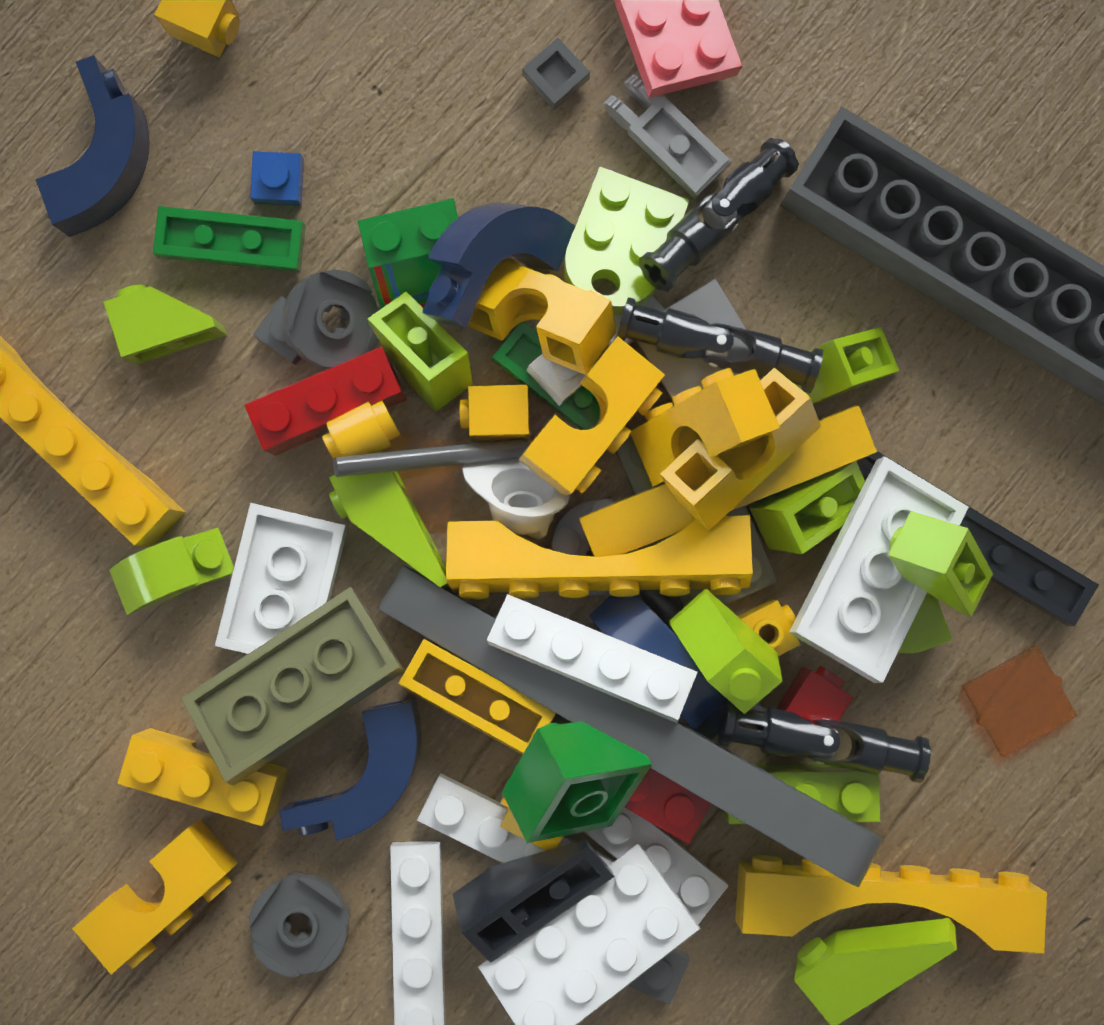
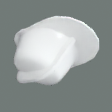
[462,458,570,540]

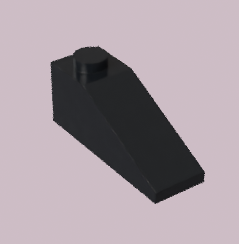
[452,840,614,963]

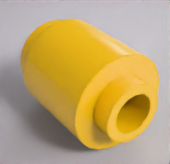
[322,400,401,459]

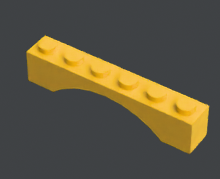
[0,336,185,547]
[446,515,753,600]
[735,855,1047,954]

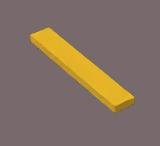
[579,405,877,557]

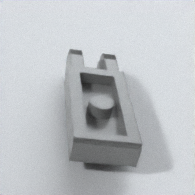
[603,74,731,200]

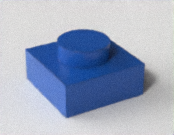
[250,151,304,206]

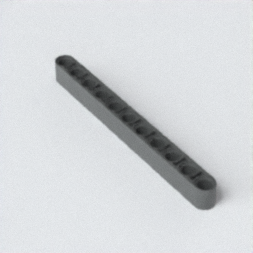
[378,565,884,887]

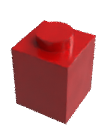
[776,666,854,725]

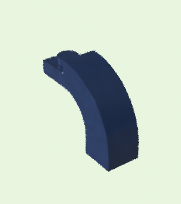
[35,55,150,237]
[422,203,576,328]
[588,595,727,740]
[279,697,421,841]

